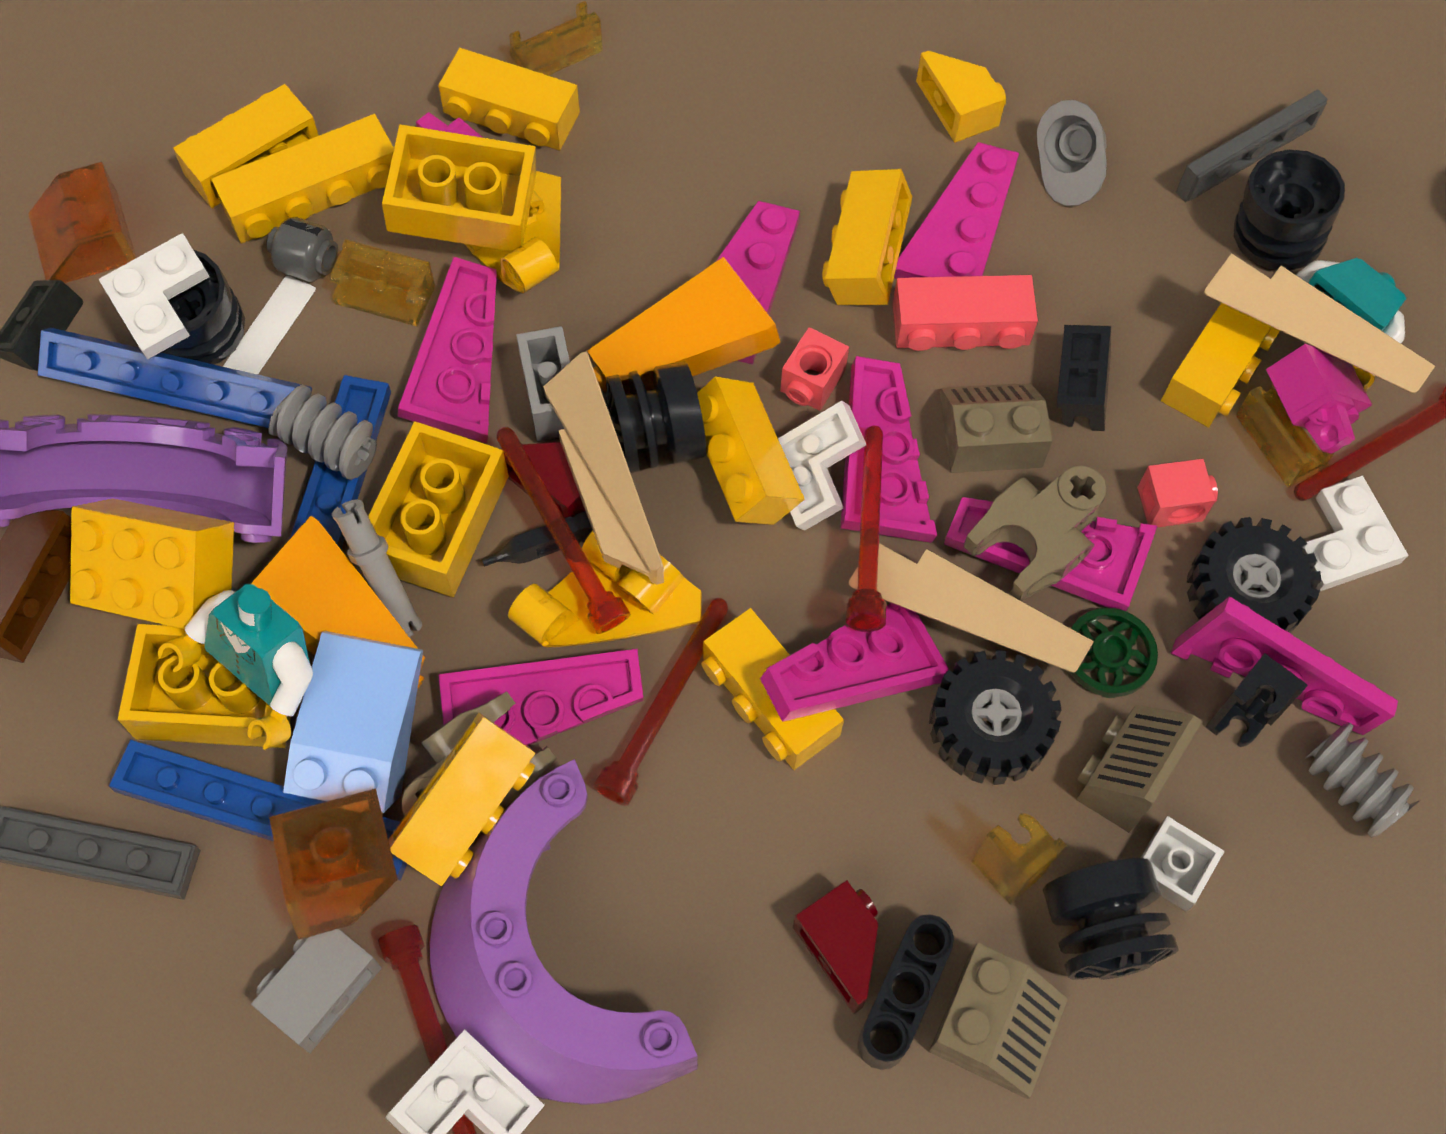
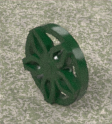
[1070,608,1158,698]

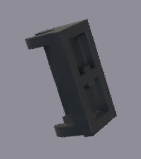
[1057,325,1111,431]
[1206,653,1308,747]

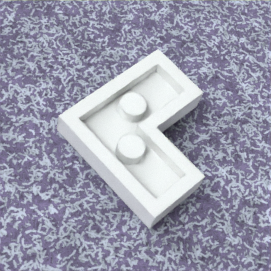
[99,233,210,359]
[778,401,867,531]
[1302,475,1408,591]
[385,1030,545,1134]

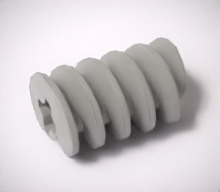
[269,384,377,480]
[1306,722,1419,838]

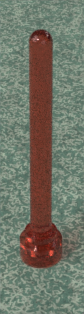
[1294,387,1446,501]
[846,425,887,632]
[496,427,631,634]
[593,598,728,806]
[377,925,477,1134]

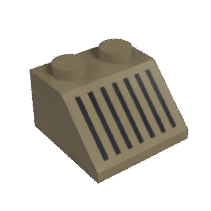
[939,383,1053,473]
[1076,705,1203,833]
[929,942,1068,1099]

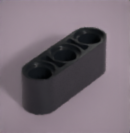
[858,914,954,1070]

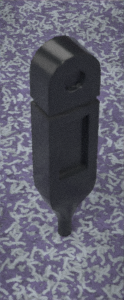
[482,511,593,567]

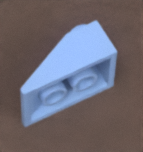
[283,631,423,813]

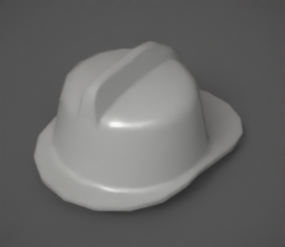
[1037,100,1107,206]

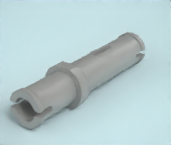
[332,499,422,637]

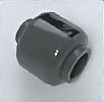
[267,217,338,282]

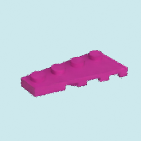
[894,142,1019,279]
[717,201,800,365]
[398,257,497,443]
[840,356,937,543]
[944,497,1158,611]
[1171,596,1398,735]
[760,603,949,722]
[439,649,644,746]

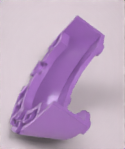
[0,414,287,543]
[430,759,698,1105]

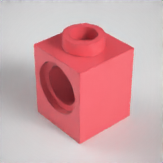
[780,327,849,411]
[1137,459,1218,528]

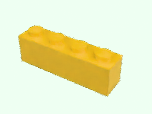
[211,114,394,244]

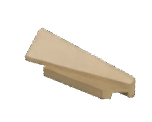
[1204,253,1435,394]
[543,351,664,585]
[849,541,1094,673]

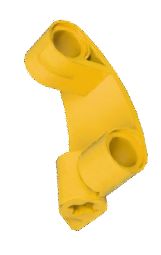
[464,171,561,293]
[508,531,702,647]

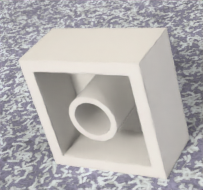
[1141,816,1225,912]

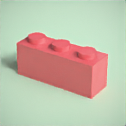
[892,275,1038,351]

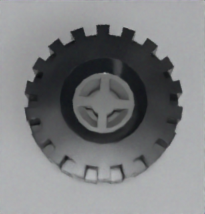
[1186,517,1321,633]
[929,650,1062,785]

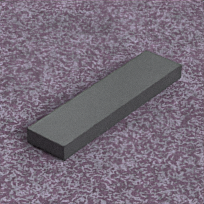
[1176,89,1328,202]
[0,806,201,900]

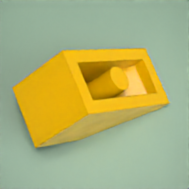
[916,50,1006,143]

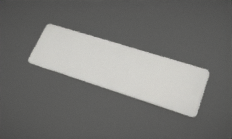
[223,276,316,374]

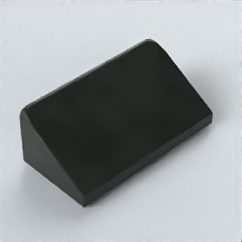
[0,280,83,371]

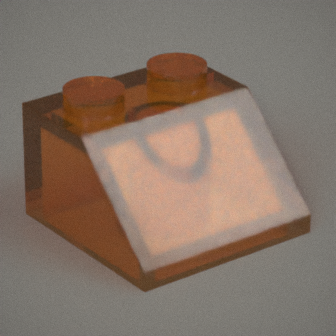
[29,162,136,283]
[269,788,398,940]

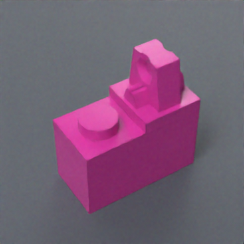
[1266,344,1372,454]

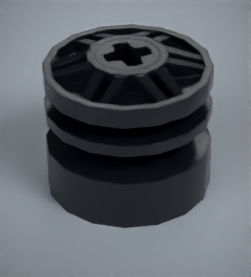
[1234,149,1345,270]
[161,250,245,365]
[606,361,706,473]
[1043,858,1179,980]

